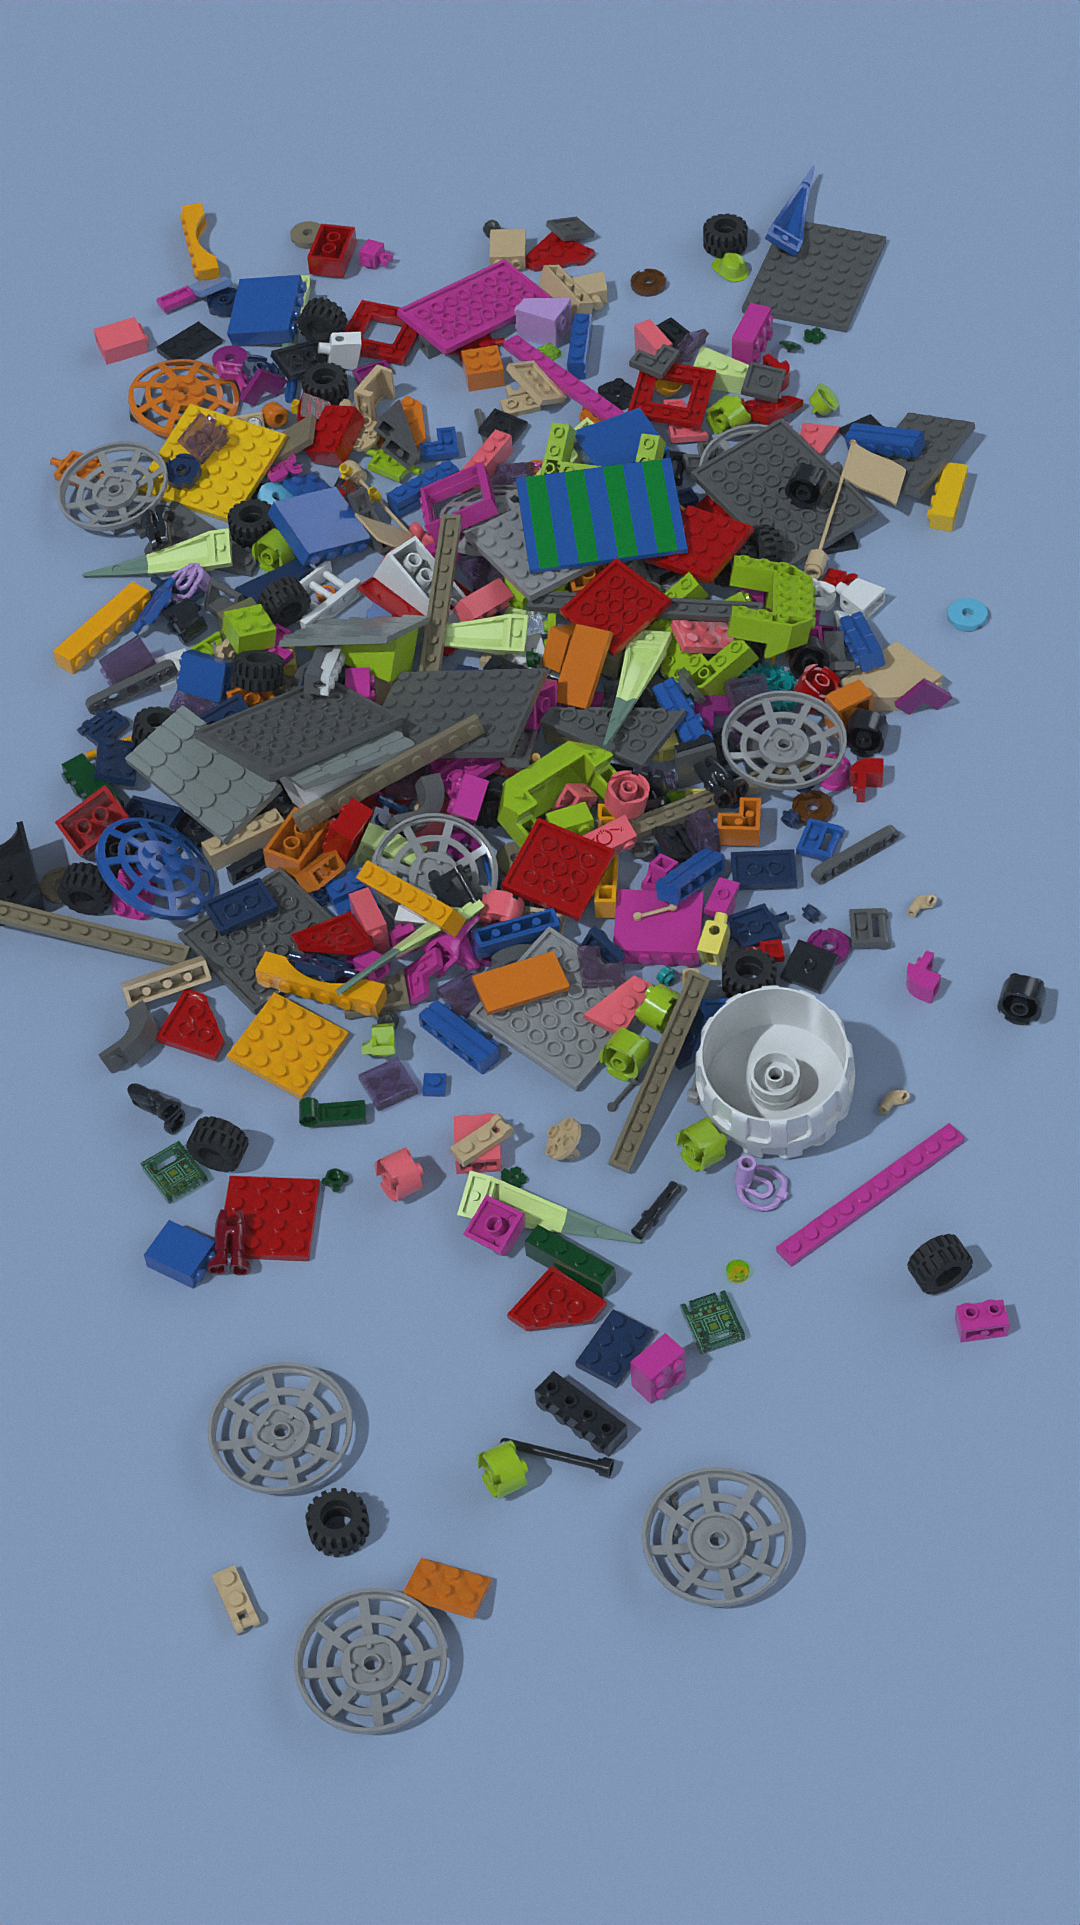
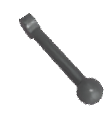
[607,1077,639,1112]
[669,1491,680,1538]

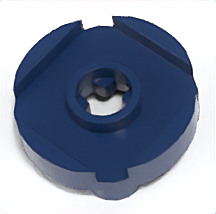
[207,287,237,317]
[242,355,279,382]
[165,453,202,489]

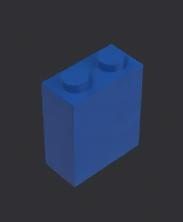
[176,649,233,703]
[144,1220,216,1289]

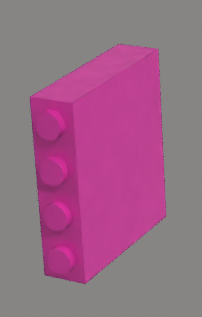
[613,889,704,967]

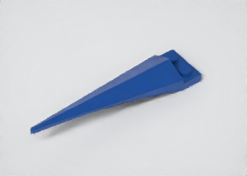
[765,165,815,256]

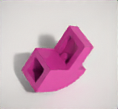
[906,950,941,1004]

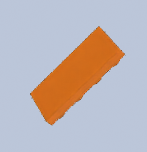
[557,624,614,710]
[471,951,570,1016]

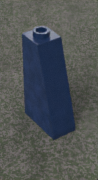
[235,559,313,603]

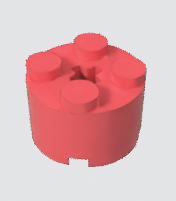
[604,770,650,819]
[478,890,525,927]
[374,1147,424,1201]

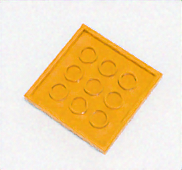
[227,992,349,1100]

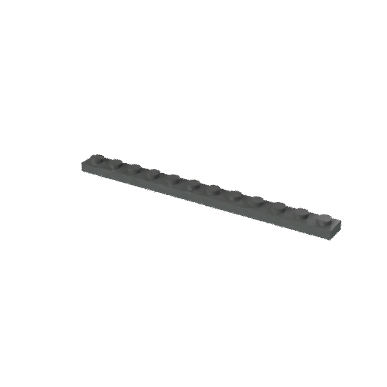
[527,591,764,622]

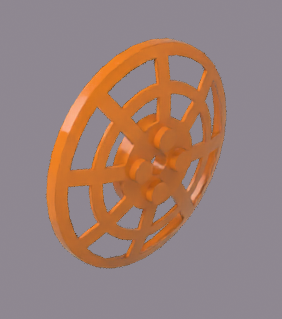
[128,359,239,438]

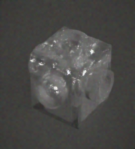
[526,611,546,636]

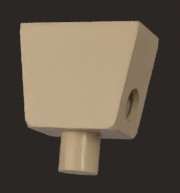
[572,271,608,311]

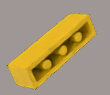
[927,462,968,532]

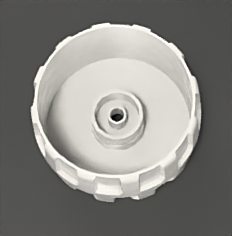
[695,985,855,1159]

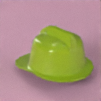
[712,253,749,282]
[809,383,839,416]

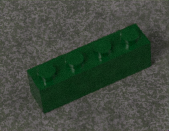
[61,753,125,808]
[525,1225,616,1299]

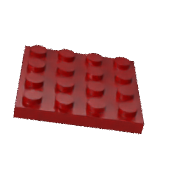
[645,505,754,584]
[559,558,672,657]
[501,818,615,922]
[224,1176,321,1262]

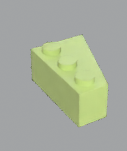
[692,345,749,394]
[352,823,428,876]

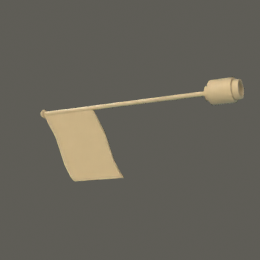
[804,440,906,579]
[344,460,414,548]

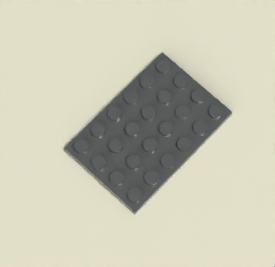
[876,412,976,497]

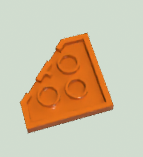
[377,395,426,450]

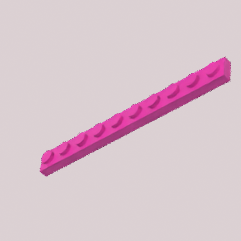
[503,335,624,421]
[776,1123,965,1267]

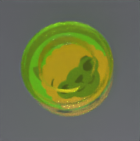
[726,1259,749,1284]

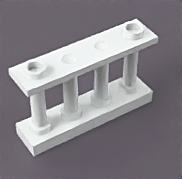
[298,560,363,629]

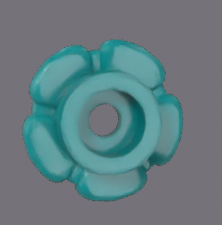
[656,966,676,986]

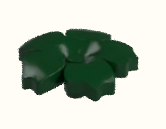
[803,327,826,344]
[779,340,801,352]
[501,1166,527,1188]

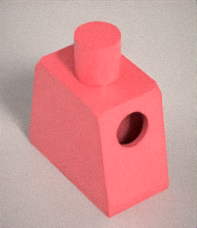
[551,783,599,812]

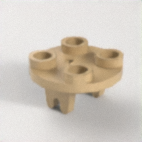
[352,417,381,452]
[545,1117,581,1161]

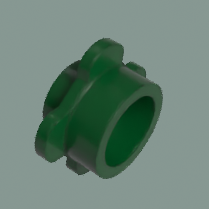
[526,648,540,668]
[322,1168,349,1192]

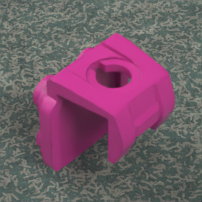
[112,868,158,920]

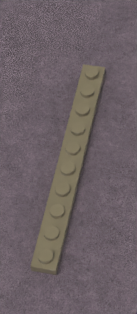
[419,514,462,671]
[291,713,485,833]
[628,750,820,839]
[0,900,190,965]
[607,970,711,1173]

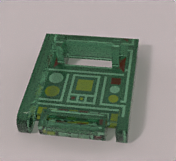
[140,1141,208,1204]
[680,1290,745,1355]

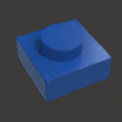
[422,1073,447,1097]

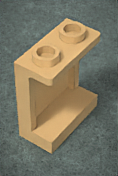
[489,229,527,270]
[354,365,396,421]

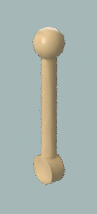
[633,904,677,921]

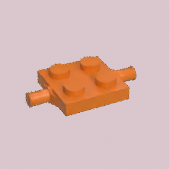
[50,450,105,489]

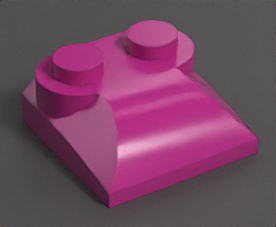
[463,1195,526,1256]

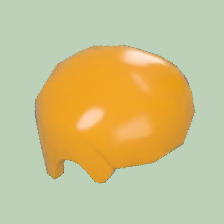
[655,380,682,397]

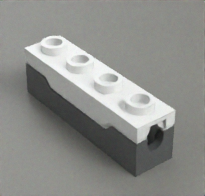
[304,645,345,696]

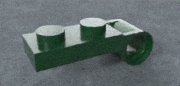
[299,1097,366,1127]

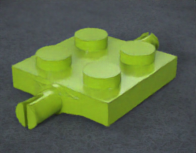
[365,448,423,483]

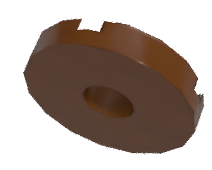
[630,268,666,297]
[792,790,834,825]

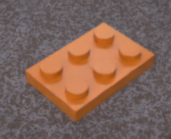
[403,1558,491,1619]

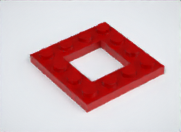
[344,300,420,365]
[628,363,716,430]

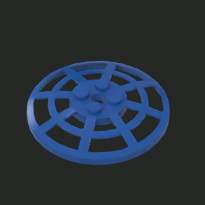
[95,818,215,920]

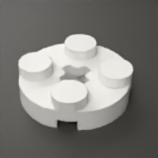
[813,578,836,612]

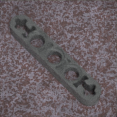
[85,659,178,715]
[811,825,900,885]

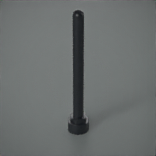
[500,1438,614,1478]

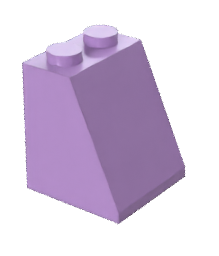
[514,298,572,349]

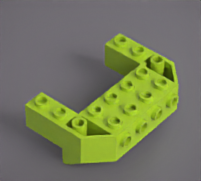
[540,422,666,475]
[727,555,816,658]
[644,572,759,700]
[497,741,617,848]

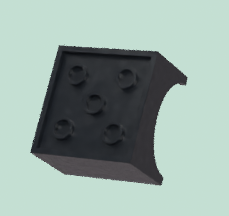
[0,821,46,926]

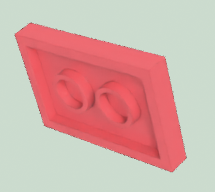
[670,620,735,654]

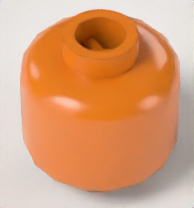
[261,401,288,429]

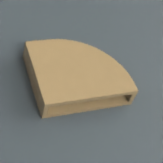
[839,641,943,712]

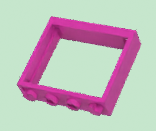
[419,461,499,541]

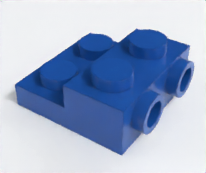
[324,869,381,916]

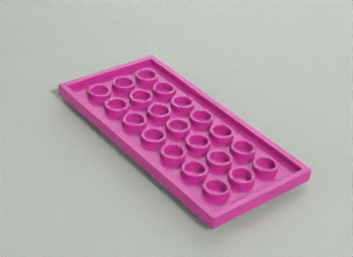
[397,259,552,355]

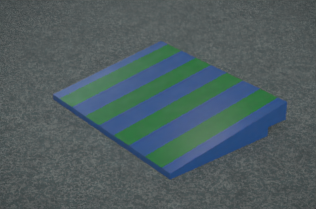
[516,458,688,574]

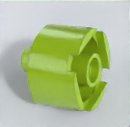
[706,395,751,435]
[252,528,296,573]
[635,983,680,1035]
[599,1027,651,1081]
[675,1117,728,1172]
[476,1440,528,1499]

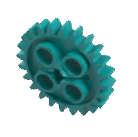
[735,663,798,716]

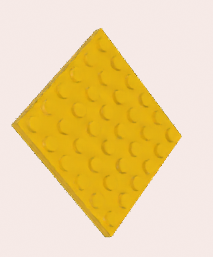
[138,404,287,523]

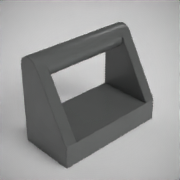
[204,578,244,616]

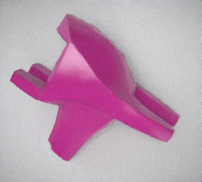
[421,915,481,979]

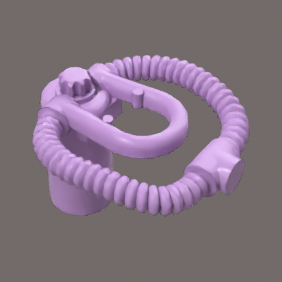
[170,563,212,603]
[734,1155,789,1211]

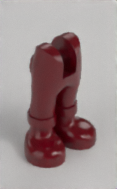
[207,1209,251,1275]

